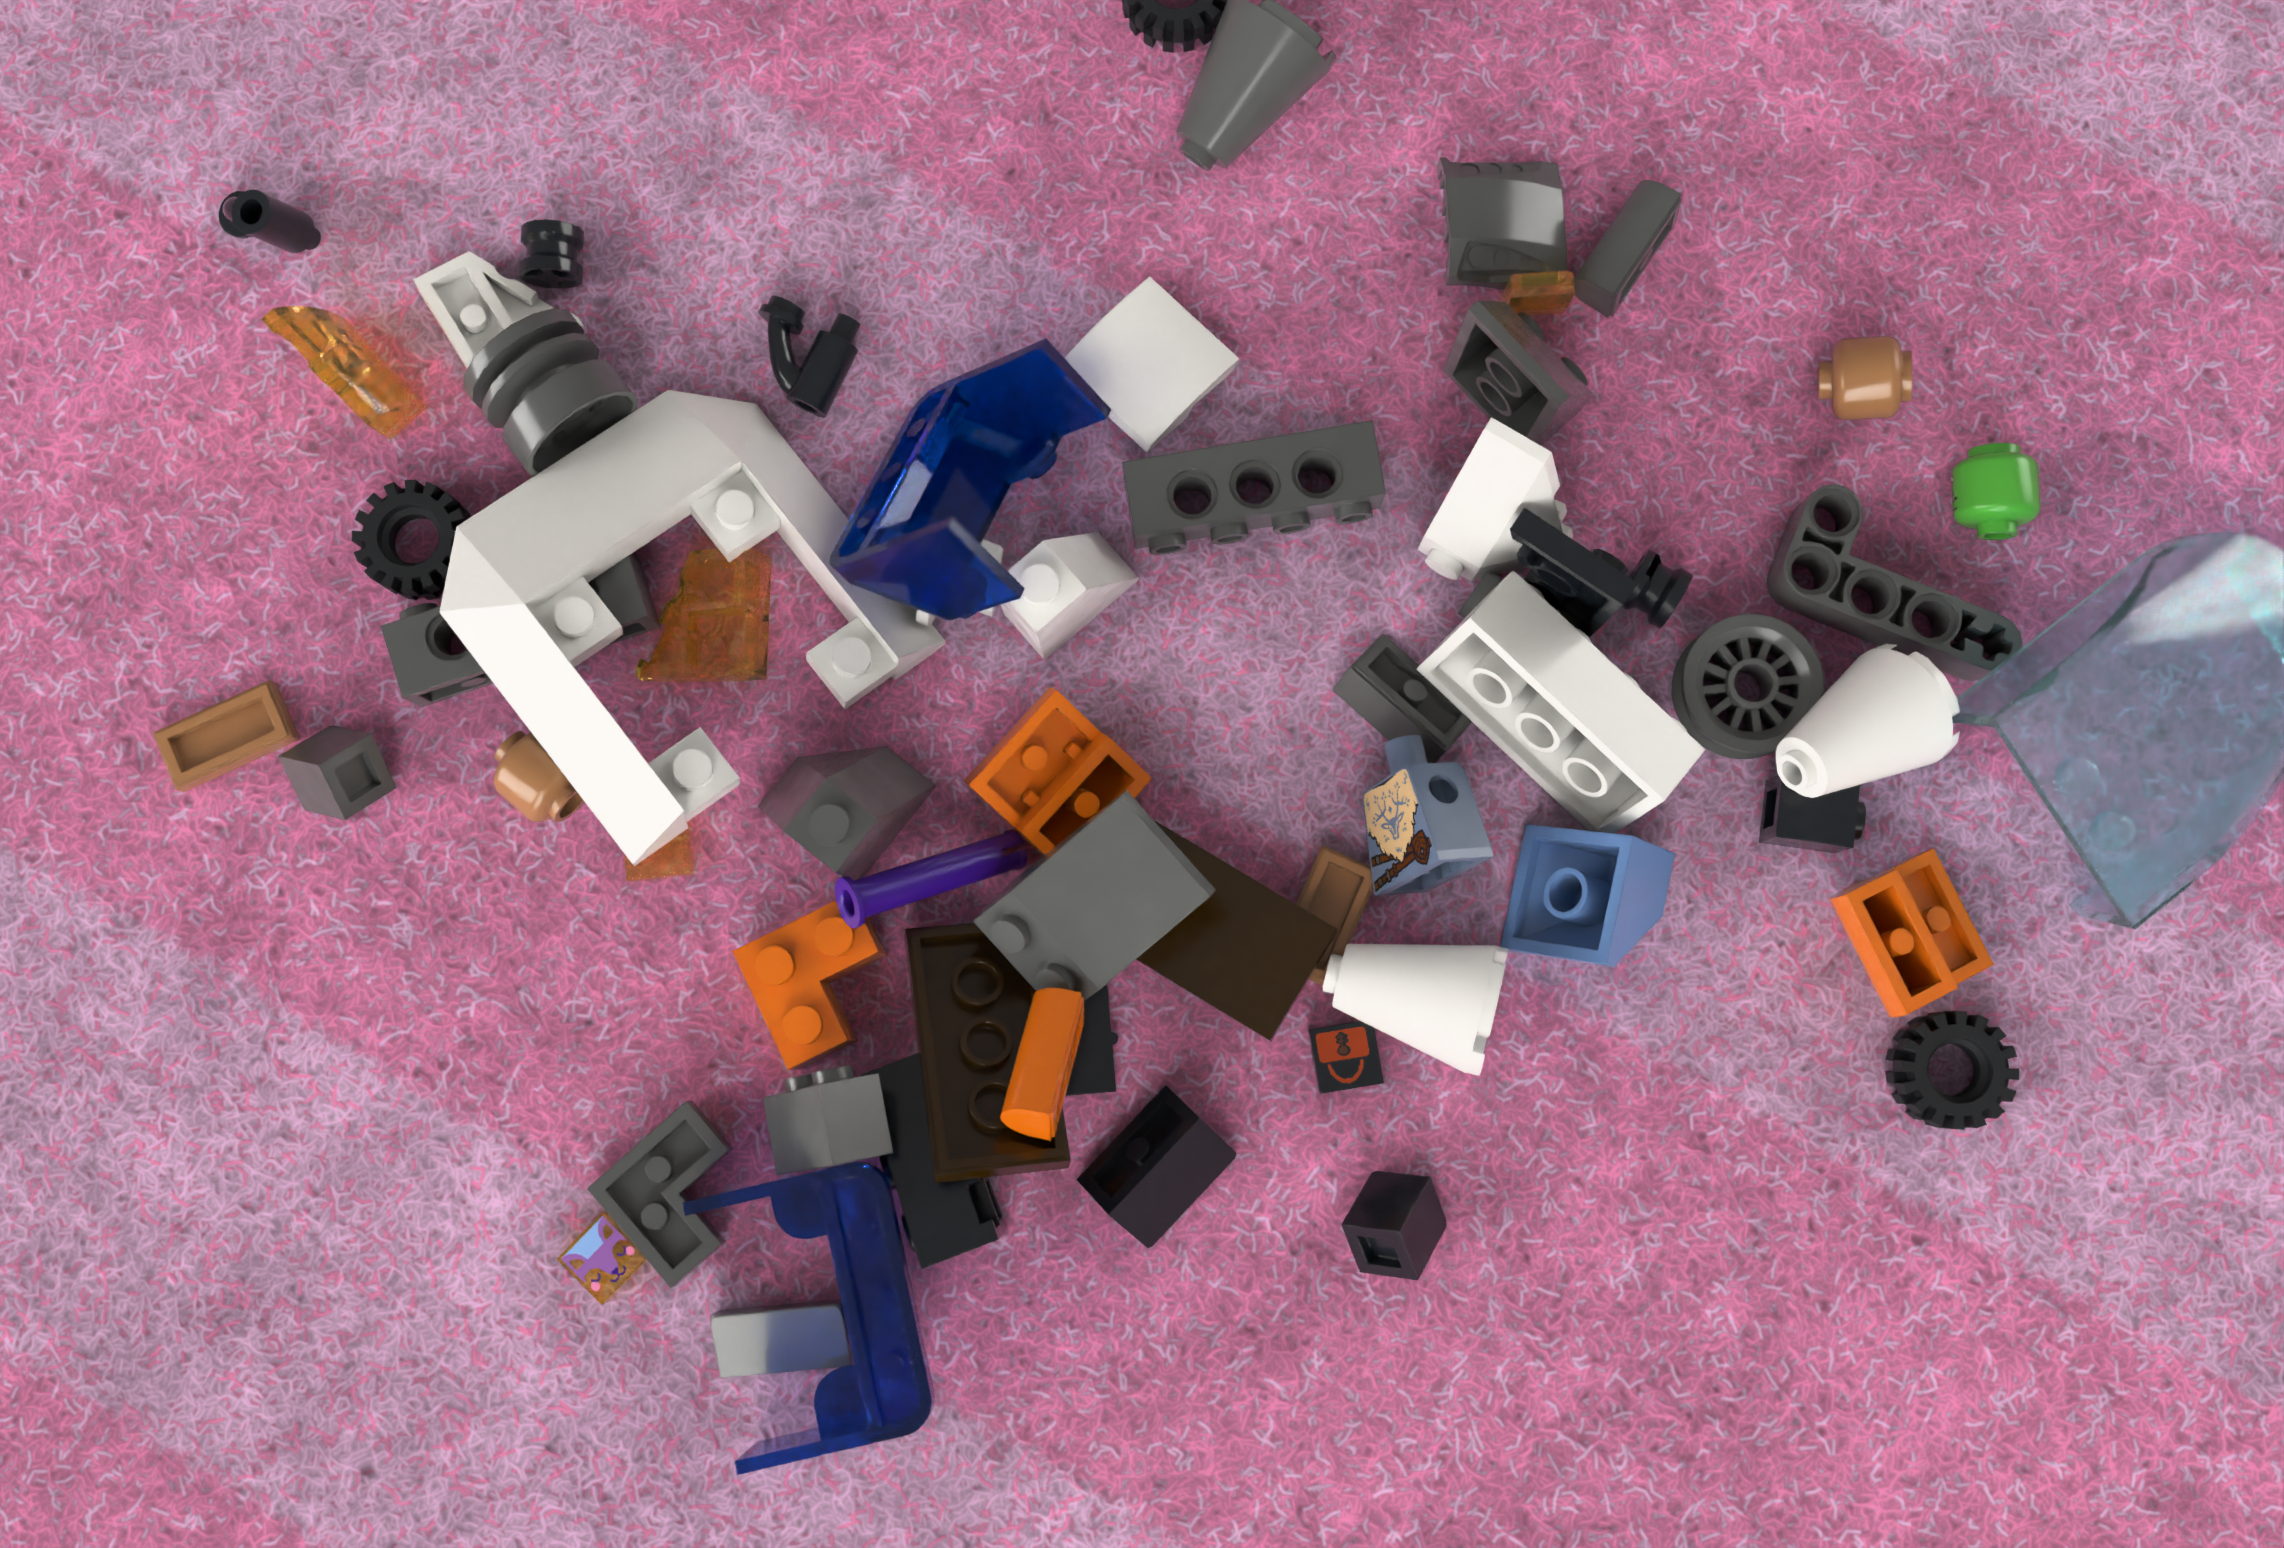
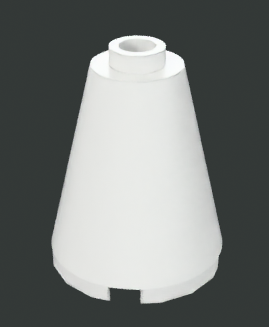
[1776,643,1960,798]
[1323,944,1508,1076]

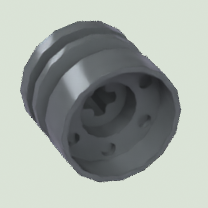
[463,308,638,477]

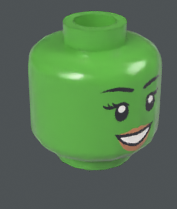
[1951,443,2041,540]

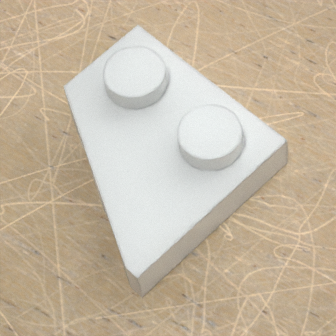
[413,251,586,369]

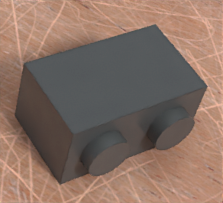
[763,1065,893,1175]

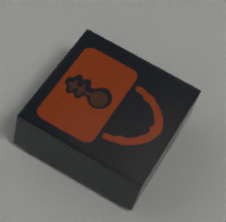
[1308,1021,1384,1094]

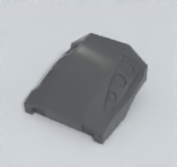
[1437,157,1568,290]

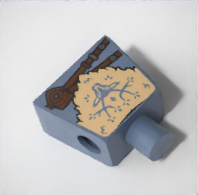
[1362,735,1494,896]

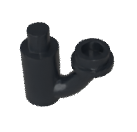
[219,190,321,253]
[758,295,860,418]

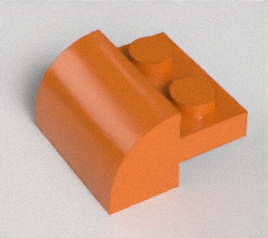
[964,687,1152,856]
[1829,848,1994,1017]

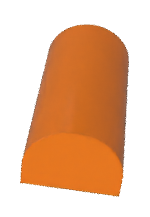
[1000,988,1084,1141]

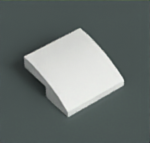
[1057,277,1239,452]

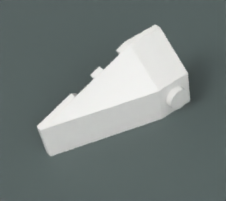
[1417,417,1573,581]

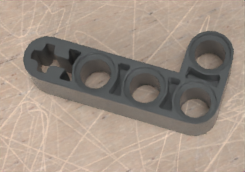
[1767,484,2023,681]

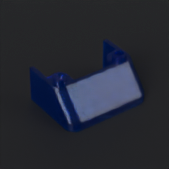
[829,338,1111,621]
[682,1162,935,1475]

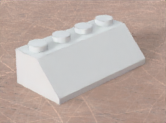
[1416,570,1705,834]

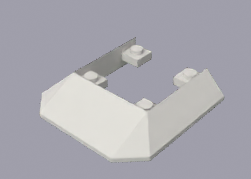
[440,390,946,866]

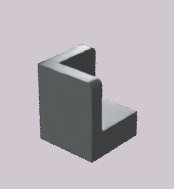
[278,726,397,820]

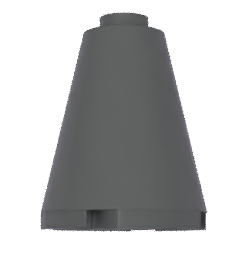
[1176,0,1336,171]

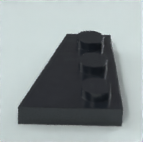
[1510,508,1638,638]

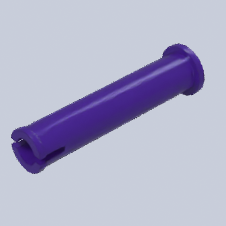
[835,829,1028,928]

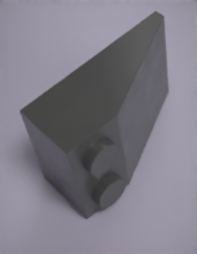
[1443,300,1592,446]
[973,790,1216,1001]

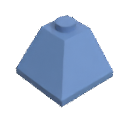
[1500,824,1675,967]

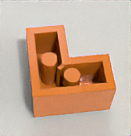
[732,900,888,1070]

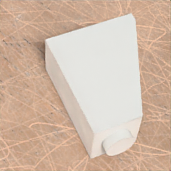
[993,532,1139,660]

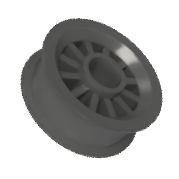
[1672,614,1824,759]

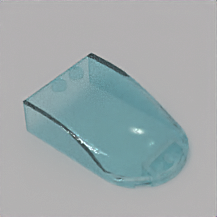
[1952,532,2284,930]

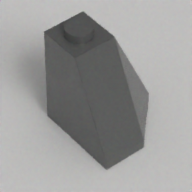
[758,746,936,880]

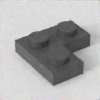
[587,1100,733,1288]

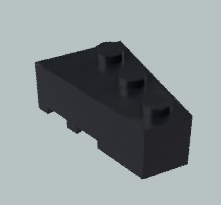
[861,1053,1007,1269]

